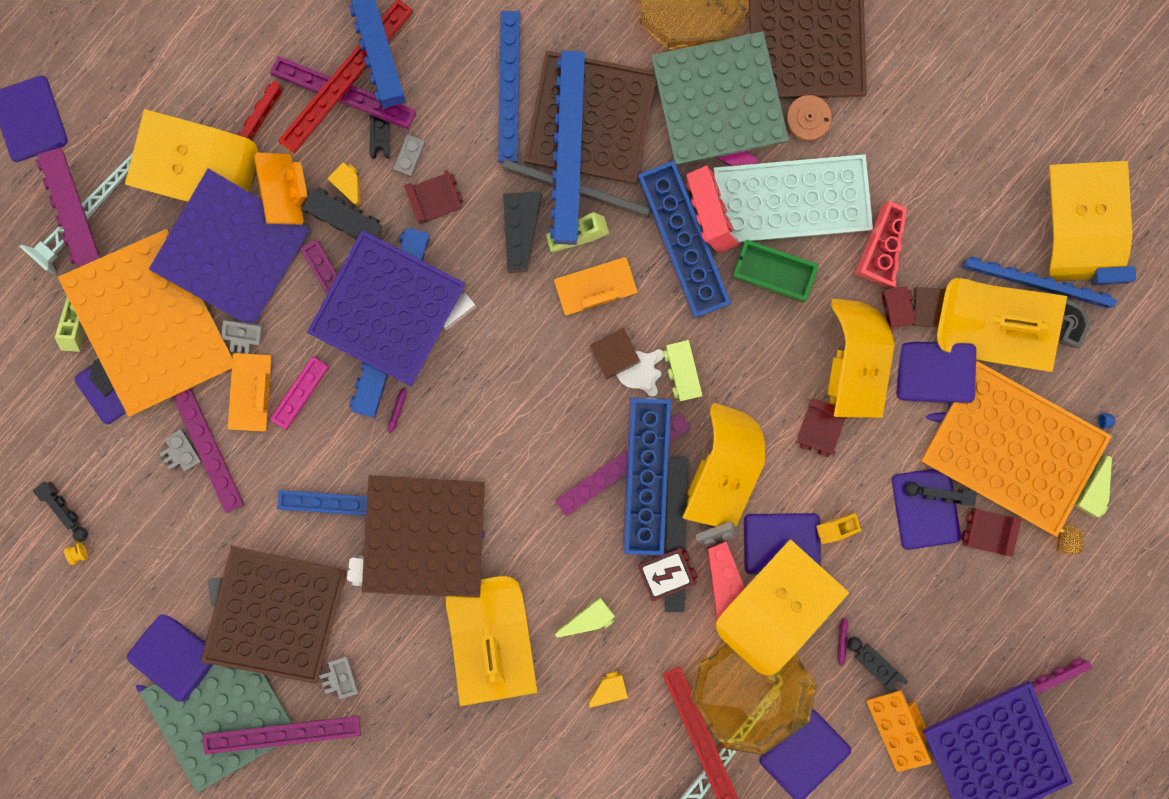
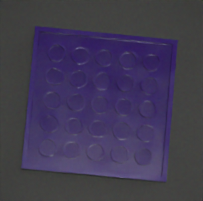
[149,168,310,324]
[307,230,466,387]
[922,681,1073,799]

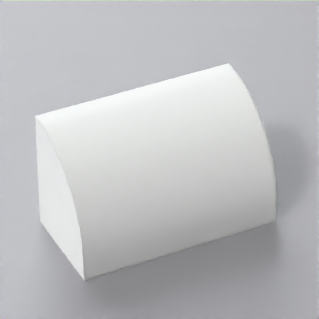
[444,292,476,330]

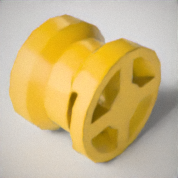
[64,542,88,565]

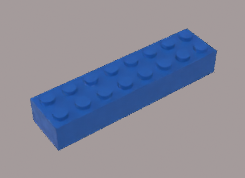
[637,161,731,320]
[622,397,671,555]

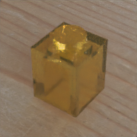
[1056,525,1084,555]

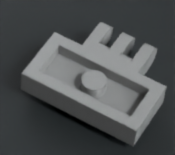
[221,319,263,354]
[159,429,202,472]
[319,656,359,700]

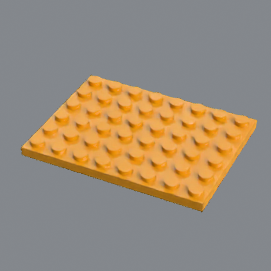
[58,229,236,417]
[920,361,1112,537]

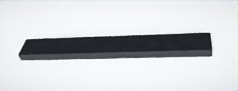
[665,458,687,612]

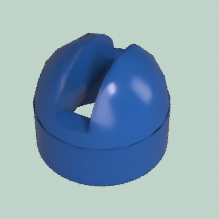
[1098,413,1116,429]

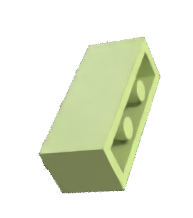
[663,340,703,402]

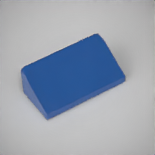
[1091,266,1136,285]

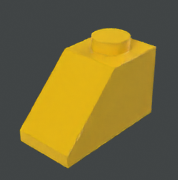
[327,162,361,208]
[816,513,861,544]
[589,671,628,708]

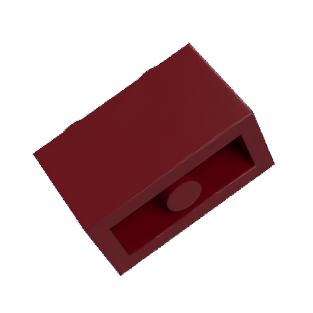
[881,286,916,329]

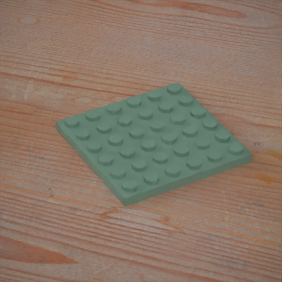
[651,31,789,166]
[139,664,293,793]

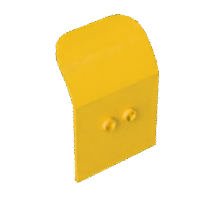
[125,109,259,202]
[1049,161,1132,281]
[937,278,1067,372]
[827,299,895,418]
[682,403,765,527]
[716,539,849,675]
[445,576,538,706]

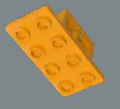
[254,152,308,225]
[554,257,637,316]
[228,353,272,432]
[867,690,932,772]

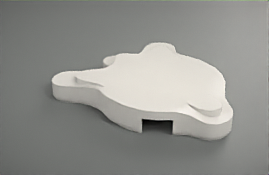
[616,349,664,397]

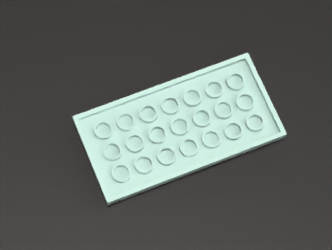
[713,154,873,243]

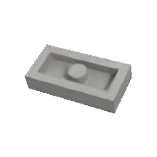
[393,134,426,177]
[695,521,739,547]

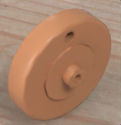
[785,95,832,142]

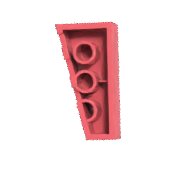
[686,165,740,254]
[854,201,907,288]
[707,541,745,621]

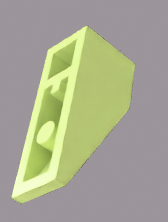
[546,212,609,252]
[55,297,85,352]
[1074,456,1112,518]
[555,597,615,638]

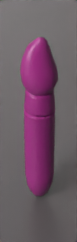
[388,388,406,433]
[838,618,848,666]

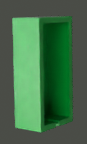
[731,240,819,303]

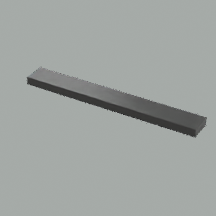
[503,160,650,218]

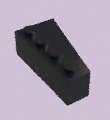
[302,187,382,239]
[503,191,542,273]

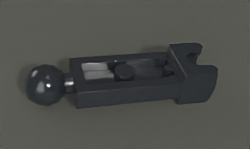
[370,90,390,159]
[33,481,88,542]
[904,481,977,506]
[847,637,908,693]

